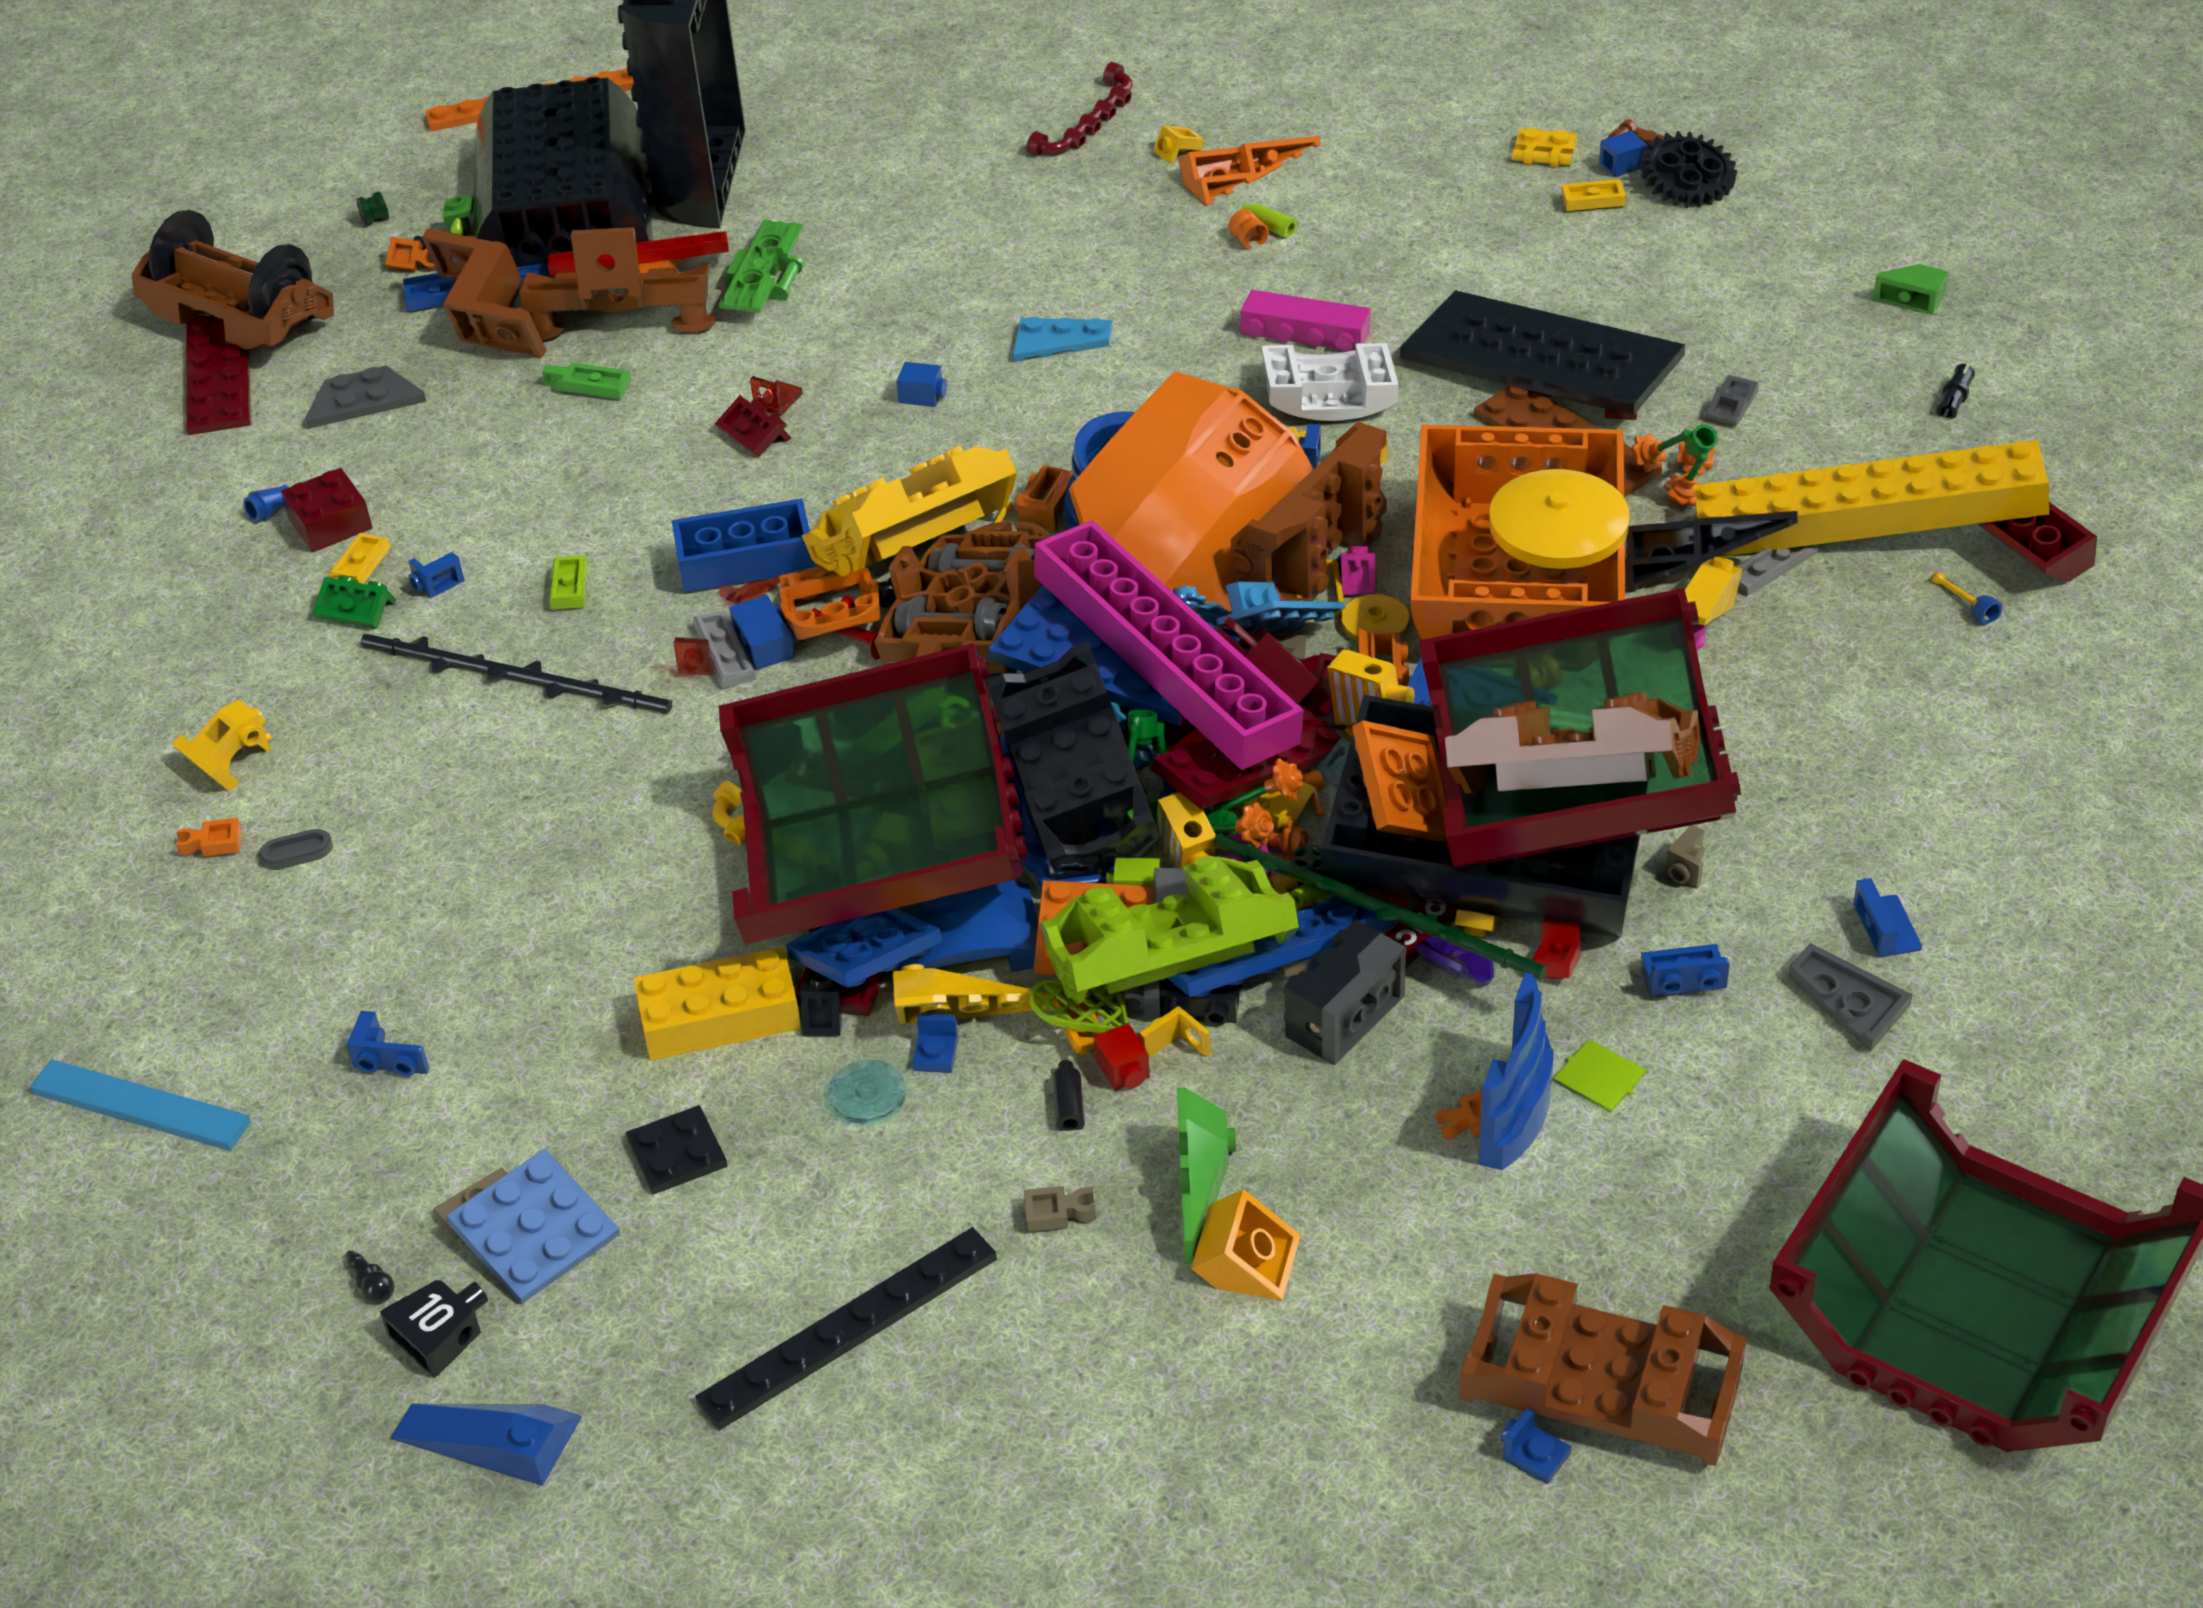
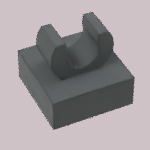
[1125,980,1160,1022]

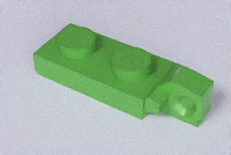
[542,362,631,400]

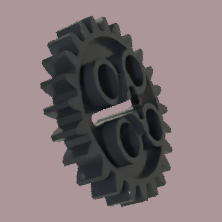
[1639,131,1738,208]

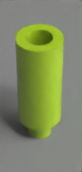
[1241,203,1298,239]

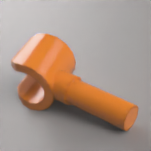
[1303,770,1325,817]

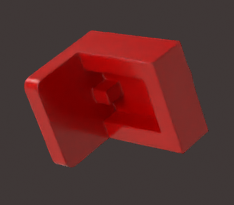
[1532,919,1581,979]

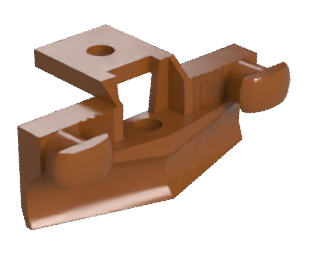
[519,227,717,340]

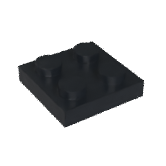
[626,1105,728,1195]

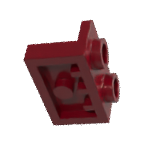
[715,395,791,458]

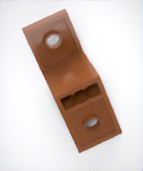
[422,228,547,358]

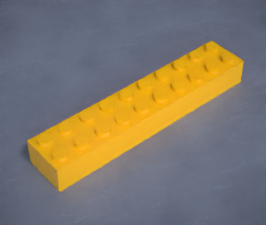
[1693,439,2049,557]

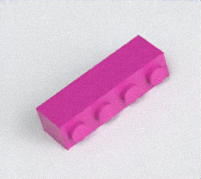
[1240,289,1371,352]

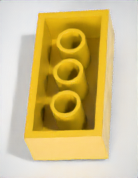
[633,946,802,1061]

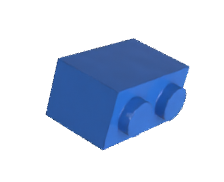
[729,594,797,670]

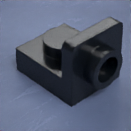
[800,975,844,1036]

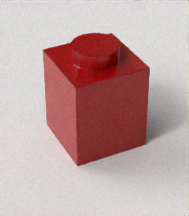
[1093,1023,1150,1091]

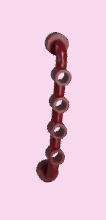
[1026,61,1133,157]

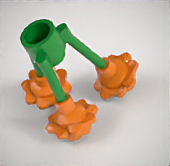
[1631,425,1718,506]
[1204,758,1309,861]

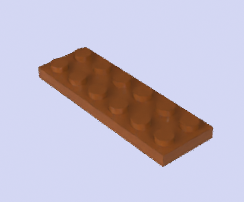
[1474,385,1662,498]

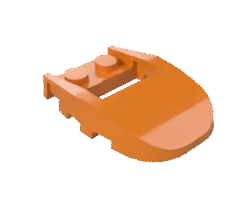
[779,566,881,640]

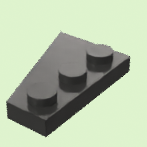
[1789,943,1913,1052]

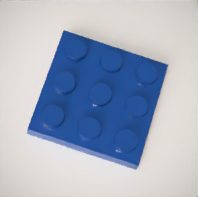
[785,908,943,987]

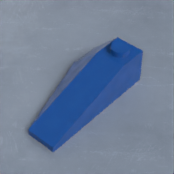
[391,1403,582,1486]

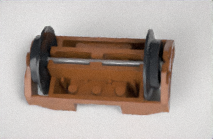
[131,209,334,349]

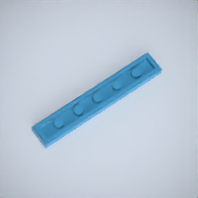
[30,1059,251,1151]

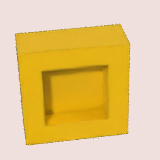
[1455,909,1499,937]

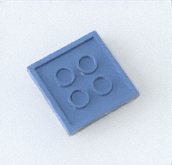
[447,1148,620,1305]

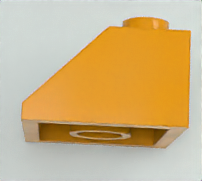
[1191,1189,1301,1300]

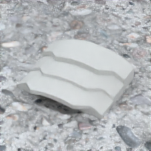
[1261,343,1399,421]

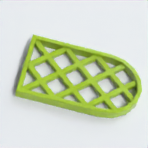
[1029,979,1129,1033]

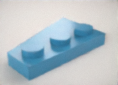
[1013,317,1113,362]

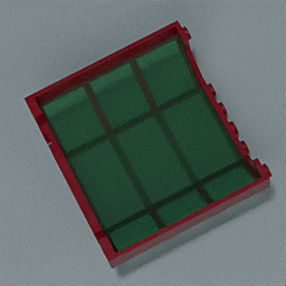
[1419,588,1741,868]
[718,643,1028,945]
[1769,1059,2203,1452]

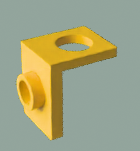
[1139,1006,1211,1057]

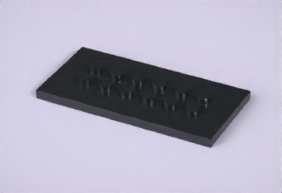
[1400,290,1685,416]

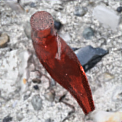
[719,575,781,604]

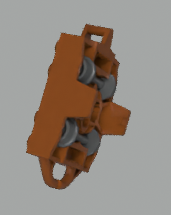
[874,522,1052,689]

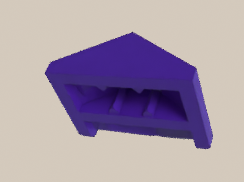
[1416,936,1494,985]

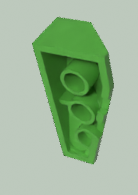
[1177,1087,1236,1264]

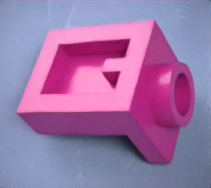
[1340,546,1376,595]

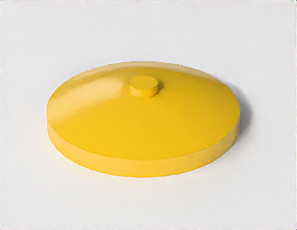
[1489,469,1630,569]

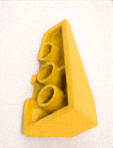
[893,964,1051,1025]

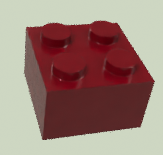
[281,467,373,553]

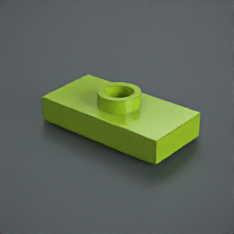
[550,555,588,610]

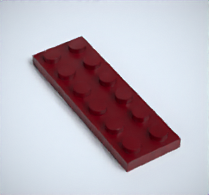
[186,315,252,435]
[1150,706,1350,809]

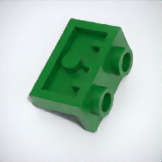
[312,576,396,629]

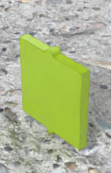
[1553,1039,1647,1113]

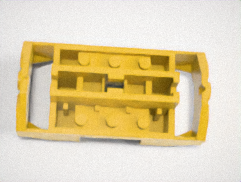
[802,445,1017,577]

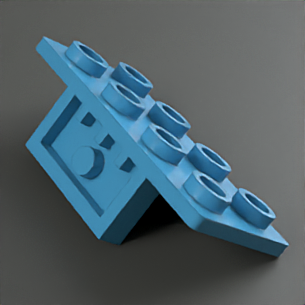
[1216,582,1345,631]

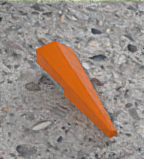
[1178,136,1321,205]

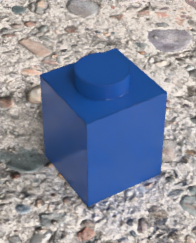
[1599,131,1647,177]
[896,362,947,407]

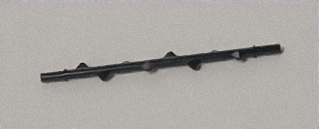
[361,633,673,713]

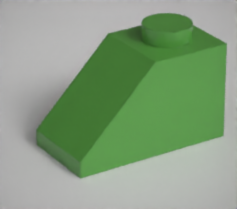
[1873,264,1949,315]

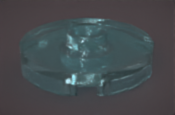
[828,1060,907,1126]

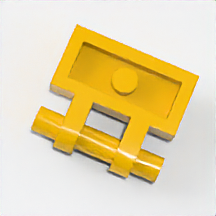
[1512,127,1577,167]

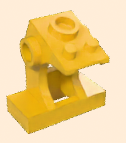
[172,699,272,791]

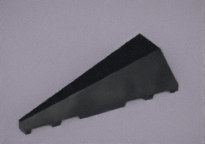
[1625,511,1798,591]

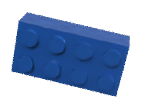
[671,498,816,593]

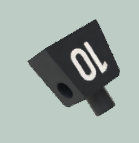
[380,1280,488,1378]

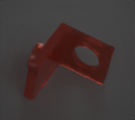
[750,376,803,417]
[673,637,714,676]

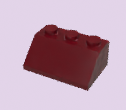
[1977,502,2097,582]

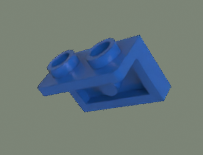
[1640,944,1730,996]

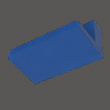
[1853,878,1922,958]

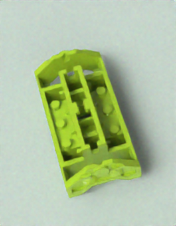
[1041,856,1299,1004]

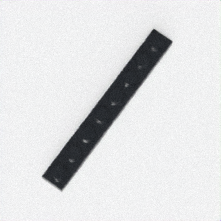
[695,1227,997,1431]

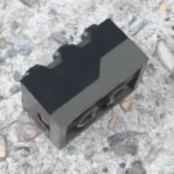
[1283,919,1406,1065]

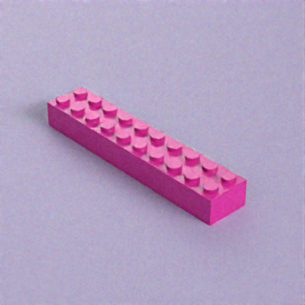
[1034,520,1304,770]

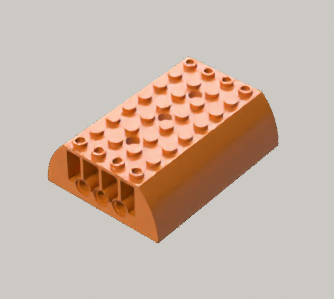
[1411,424,1625,669]

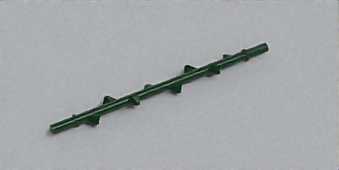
[1213,833,1547,981]

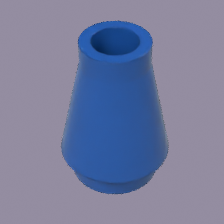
[243,485,289,522]

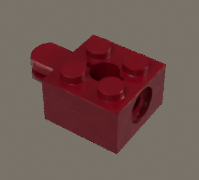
[1215,616,1319,704]

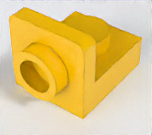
[1154,125,1205,163]

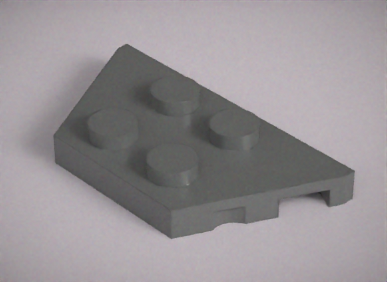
[305,366,426,429]

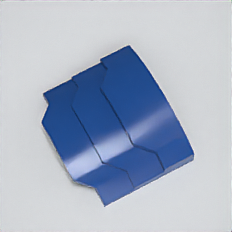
[894,880,1038,972]
[1478,972,1554,1170]

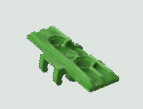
[719,219,804,313]

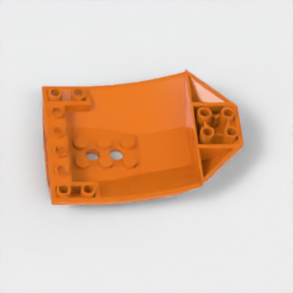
[1069,371,1314,613]

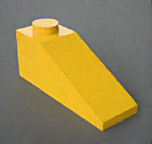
[1685,557,1743,626]

